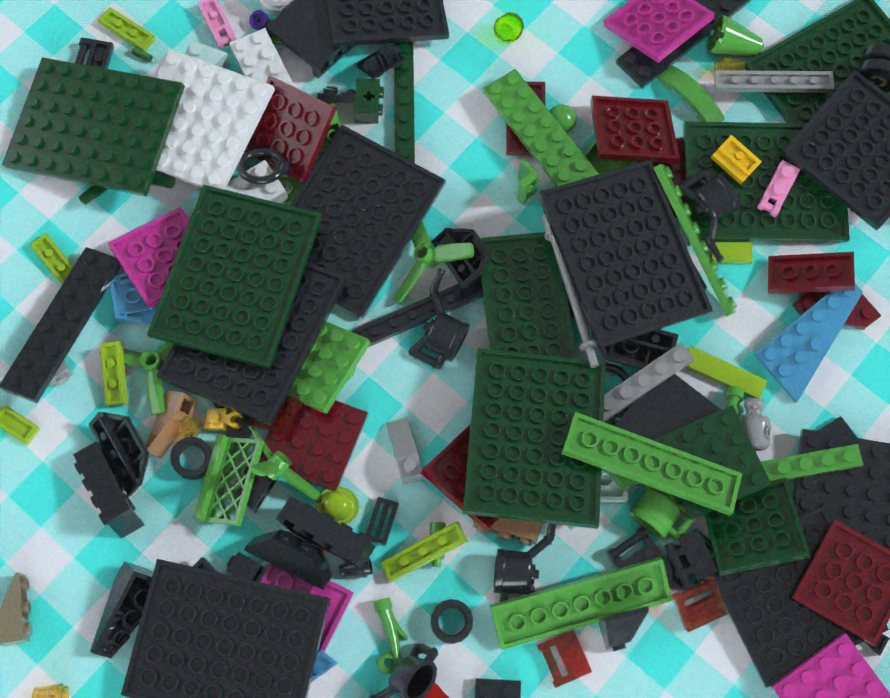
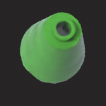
[707,15,764,57]

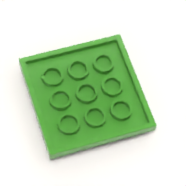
[288,322,371,414]

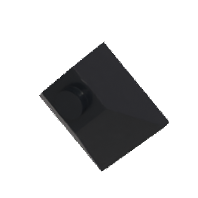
[598,606,649,652]

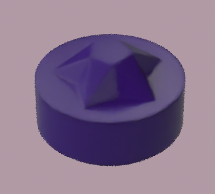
[249,10,270,31]

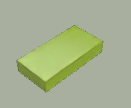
[710,242,753,264]
[0,405,41,446]

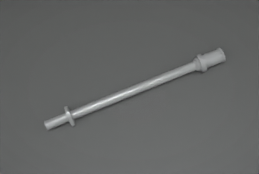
[541,215,599,368]

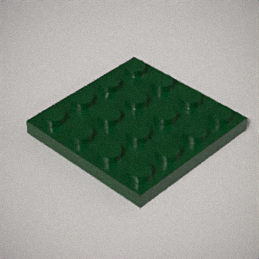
[653,405,772,521]
[704,478,811,576]

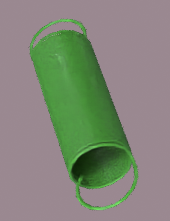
[128,46,156,63]

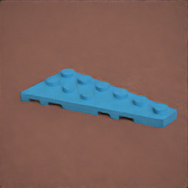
[754,284,863,403]

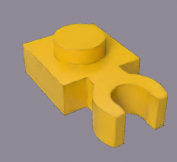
[204,408,243,432]

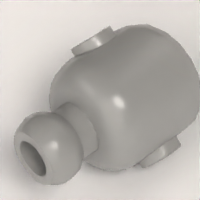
[739,398,771,451]

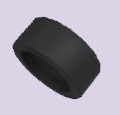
[170,437,212,480]
[431,599,473,644]

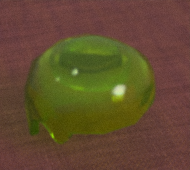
[493,12,524,44]

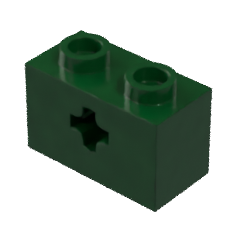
[354,78,384,124]

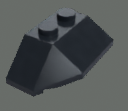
[431,228,492,289]
[591,329,679,370]
[89,412,149,497]
[244,529,333,590]

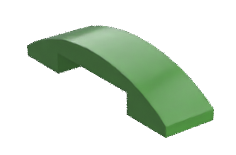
[657,65,725,122]

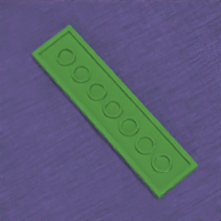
[483,69,599,187]
[561,412,742,516]
[489,557,672,650]

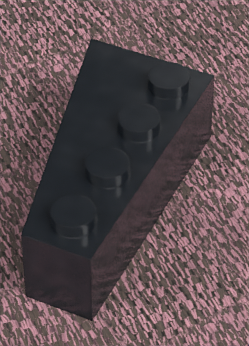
[276,496,375,570]

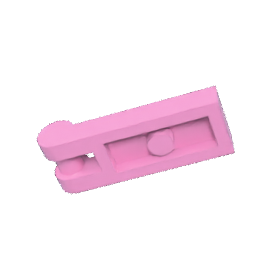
[197,0,237,49]
[757,160,800,218]

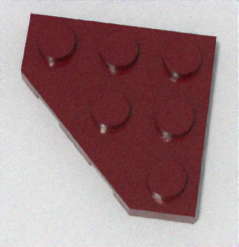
[792,292,881,330]

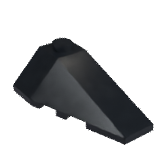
[90,561,153,658]

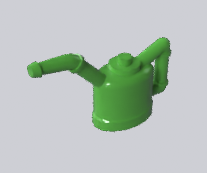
[629,485,696,541]

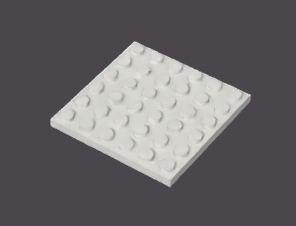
[155,49,275,189]

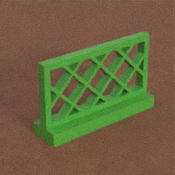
[193,435,264,527]

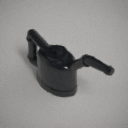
[678,170,741,263]
[408,268,470,369]
[493,524,556,602]
[370,642,438,698]

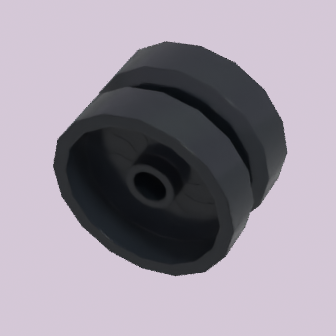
[857,44,890,93]

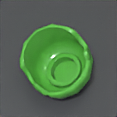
[549,104,577,133]

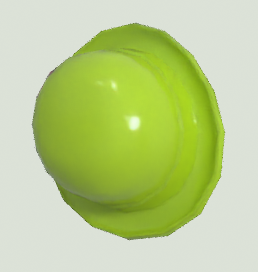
[315,486,359,524]

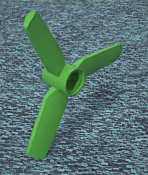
[393,221,474,303]
[99,342,174,415]
[248,425,323,503]

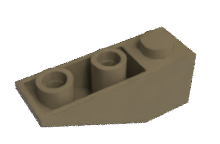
[0,572,33,647]

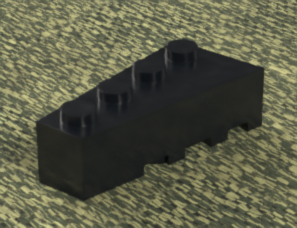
[73,441,144,539]

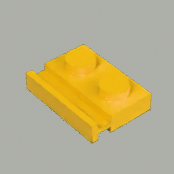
[710,135,762,184]

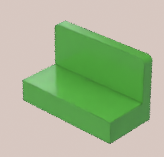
[517,159,540,204]

